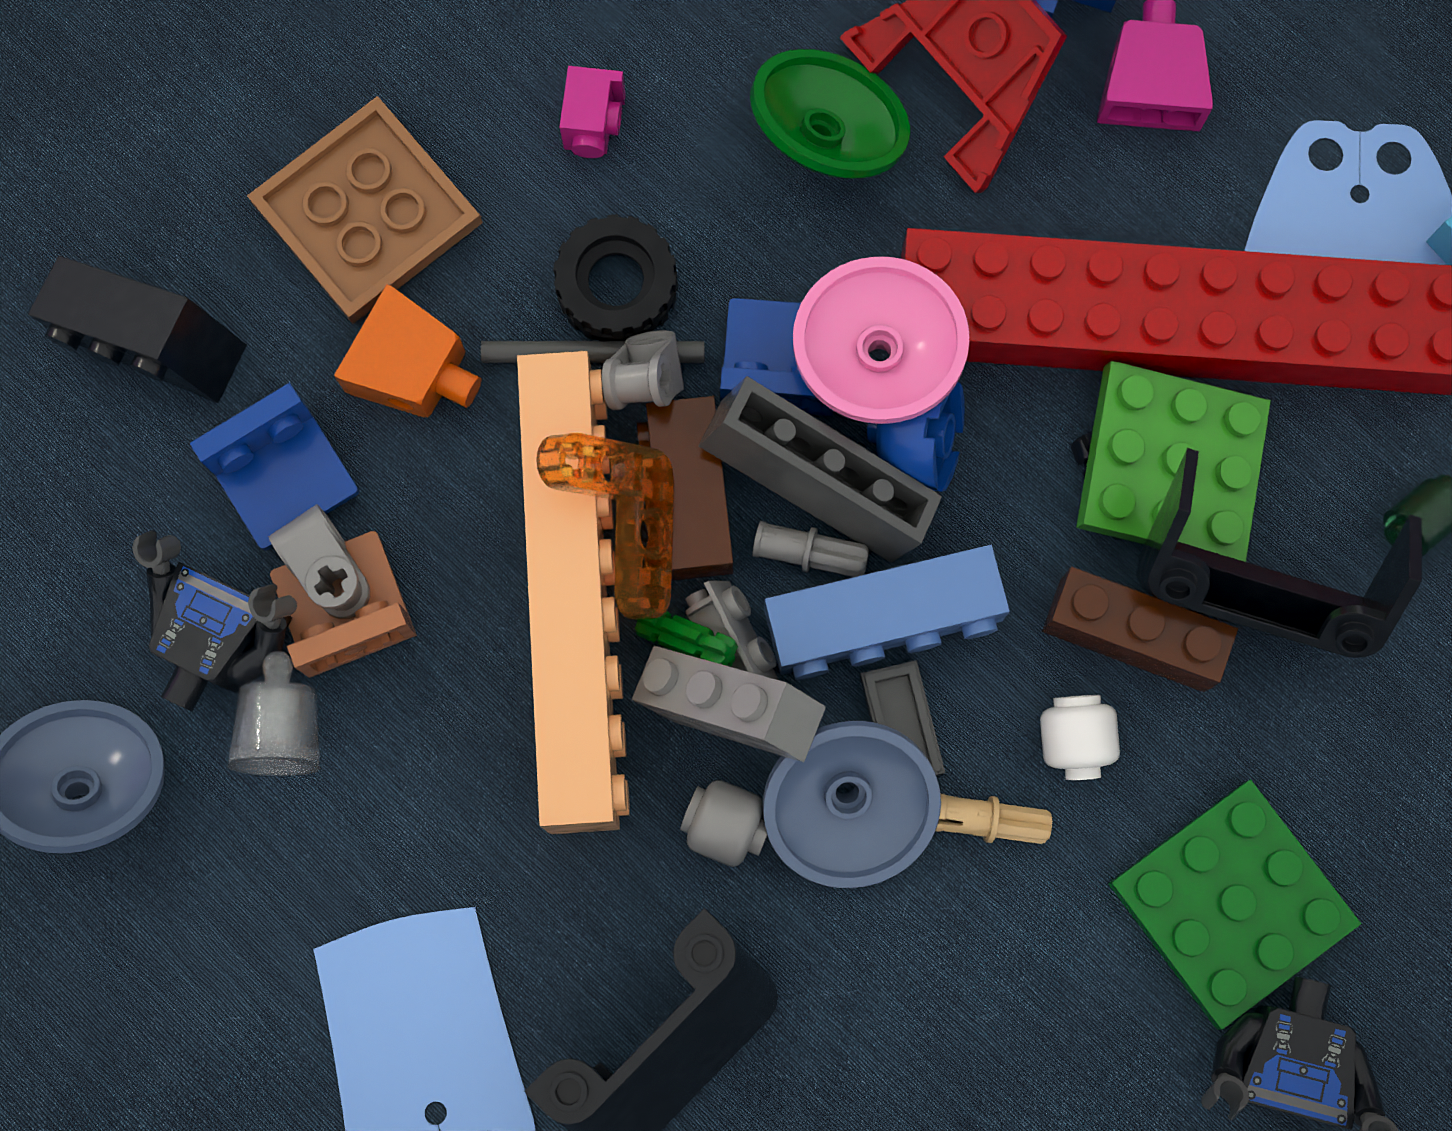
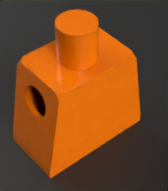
[334,284,482,418]

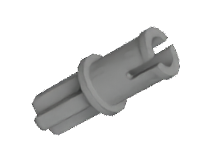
[753,521,869,577]

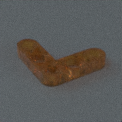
[536,433,674,619]

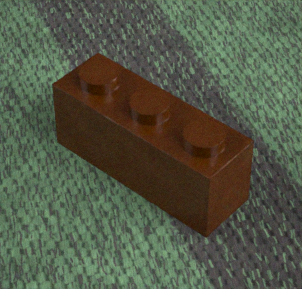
[637,396,733,581]
[1042,566,1239,692]

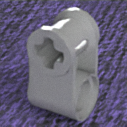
[602,330,684,410]
[268,504,370,619]

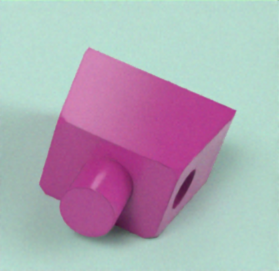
[1097,0,1213,132]

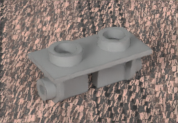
[685,581,779,680]

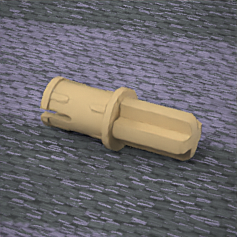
[935,793,1052,844]

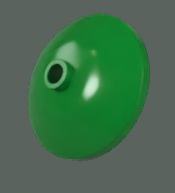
[750,49,910,179]

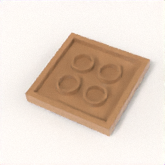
[247,96,483,324]

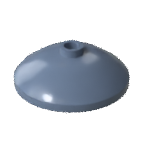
[0,700,165,853]
[762,721,941,888]

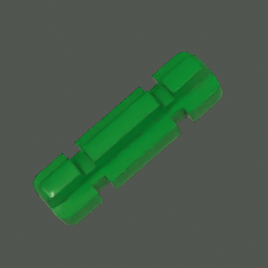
[634,606,738,667]

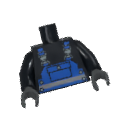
[132,530,297,712]
[1201,977,1399,1131]

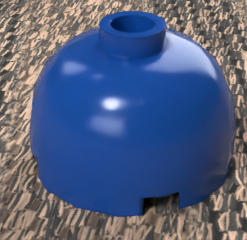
[867,382,965,492]

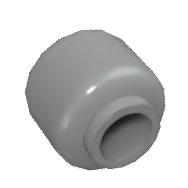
[680,780,767,867]

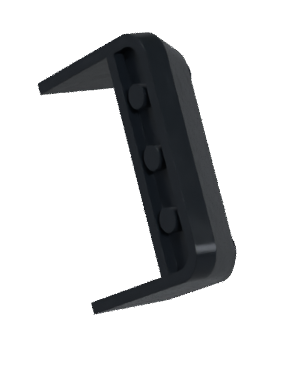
[1137,448,1422,658]

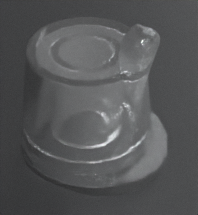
[227,651,321,776]

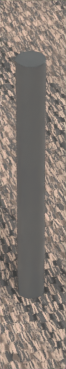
[481,341,705,363]

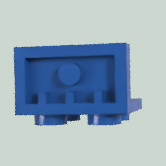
[720,298,833,416]
[190,382,359,551]

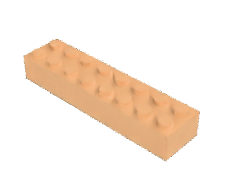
[517,351,630,834]

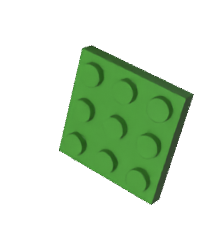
[1076,360,1271,562]

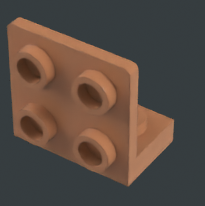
[270,531,417,678]

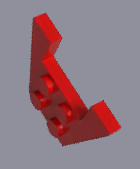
[840,0,1067,193]

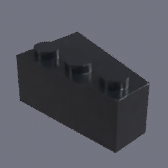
[28,255,247,403]

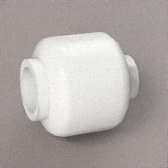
[1040,695,1120,780]

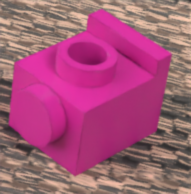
[559,66,626,158]

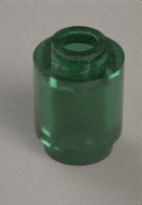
[1383,475,1452,556]

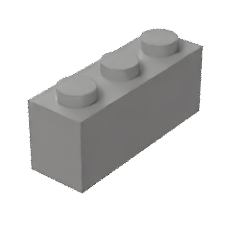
[632,646,826,762]

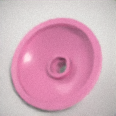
[793,257,969,424]

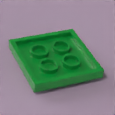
[1108,779,1361,1030]

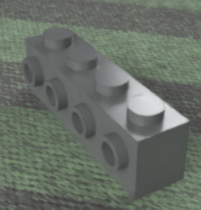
[699,376,942,563]

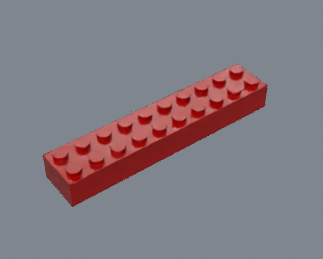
[901,228,1452,395]

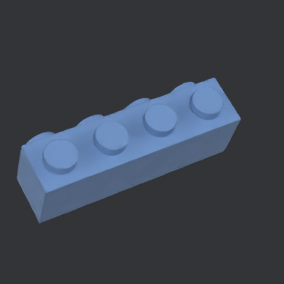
[764,544,1010,680]

